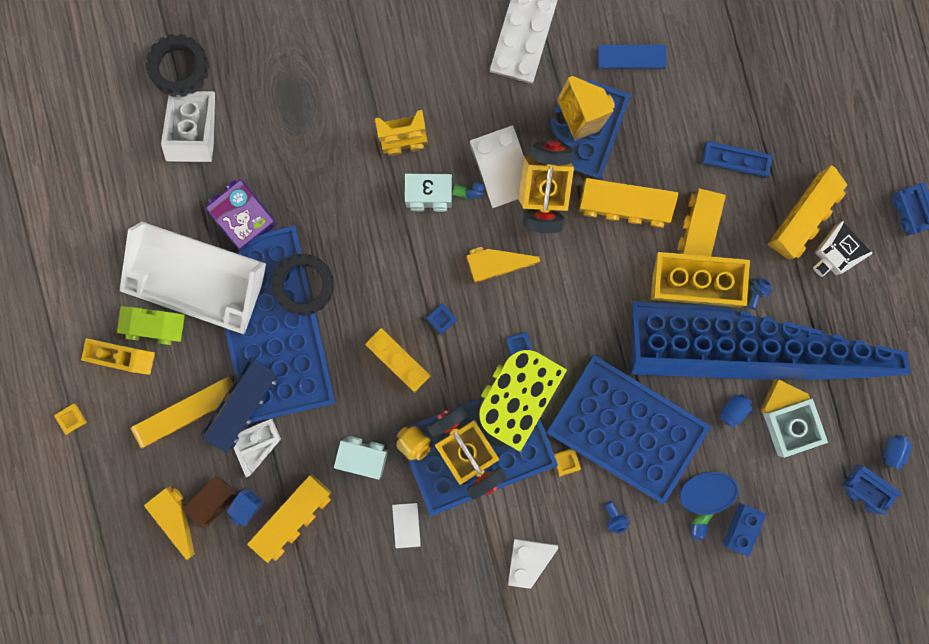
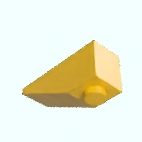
[466,247,540,283]
[81,338,155,375]
[144,486,194,560]

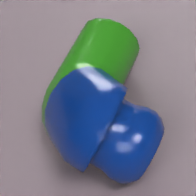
[452,182,485,199]
[691,514,714,540]

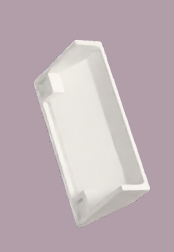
[120,221,266,334]

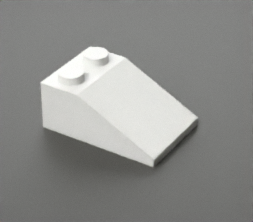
[161,91,215,162]
[470,125,524,208]

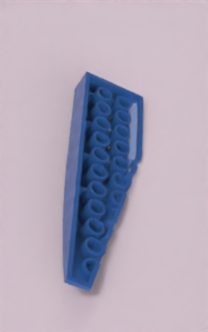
[630,302,911,380]

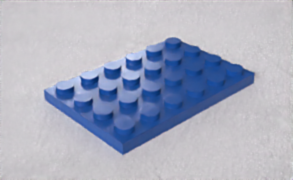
[546,355,711,505]
[397,397,558,516]

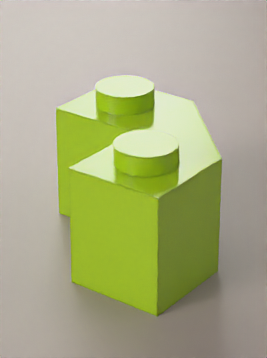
[117,306,185,345]

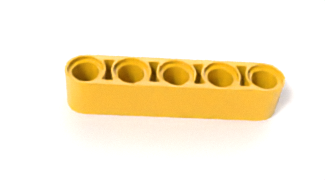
[130,376,233,449]

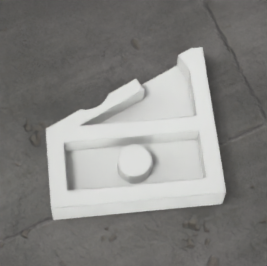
[234,419,281,477]
[508,539,558,589]

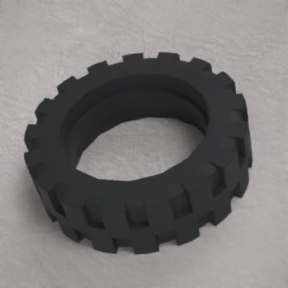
[146,34,209,97]
[272,253,334,315]

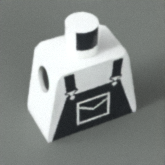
[813,221,872,277]

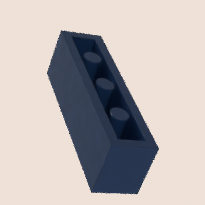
[200,357,277,453]

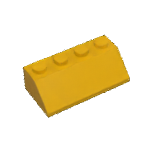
[557,76,615,141]
[767,165,847,260]
[578,178,678,228]
[651,252,750,308]

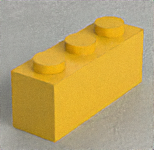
[678,188,726,257]
[365,328,431,393]

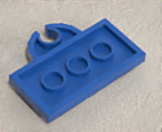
[550,79,631,180]

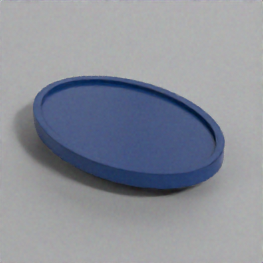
[680,472,739,515]

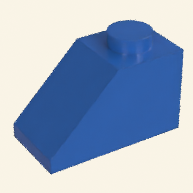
[227,488,265,526]

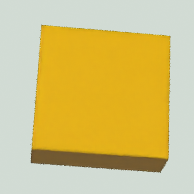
[54,403,87,435]
[554,448,581,477]

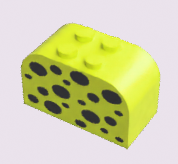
[479,350,567,452]

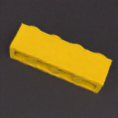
[247,474,332,563]

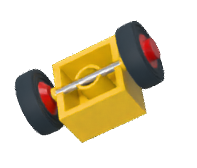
[518,141,574,233]
[428,406,507,499]

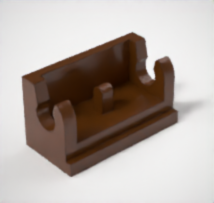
[183,476,238,528]

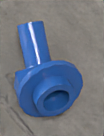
[747,277,772,310]
[604,501,630,534]

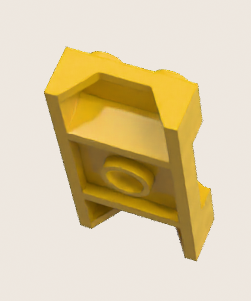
[375,110,428,156]

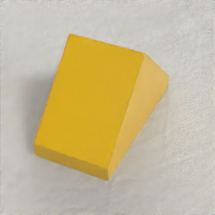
[760,380,810,413]

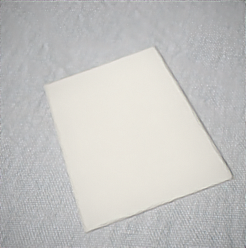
[392,503,420,548]

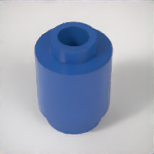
[719,394,753,428]
[883,434,913,470]

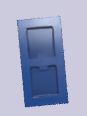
[892,182,929,236]
[841,464,901,515]
[722,503,766,557]

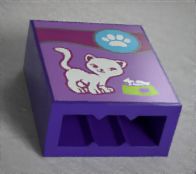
[205,179,278,251]

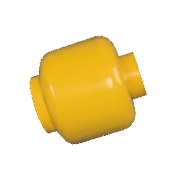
[396,426,431,461]

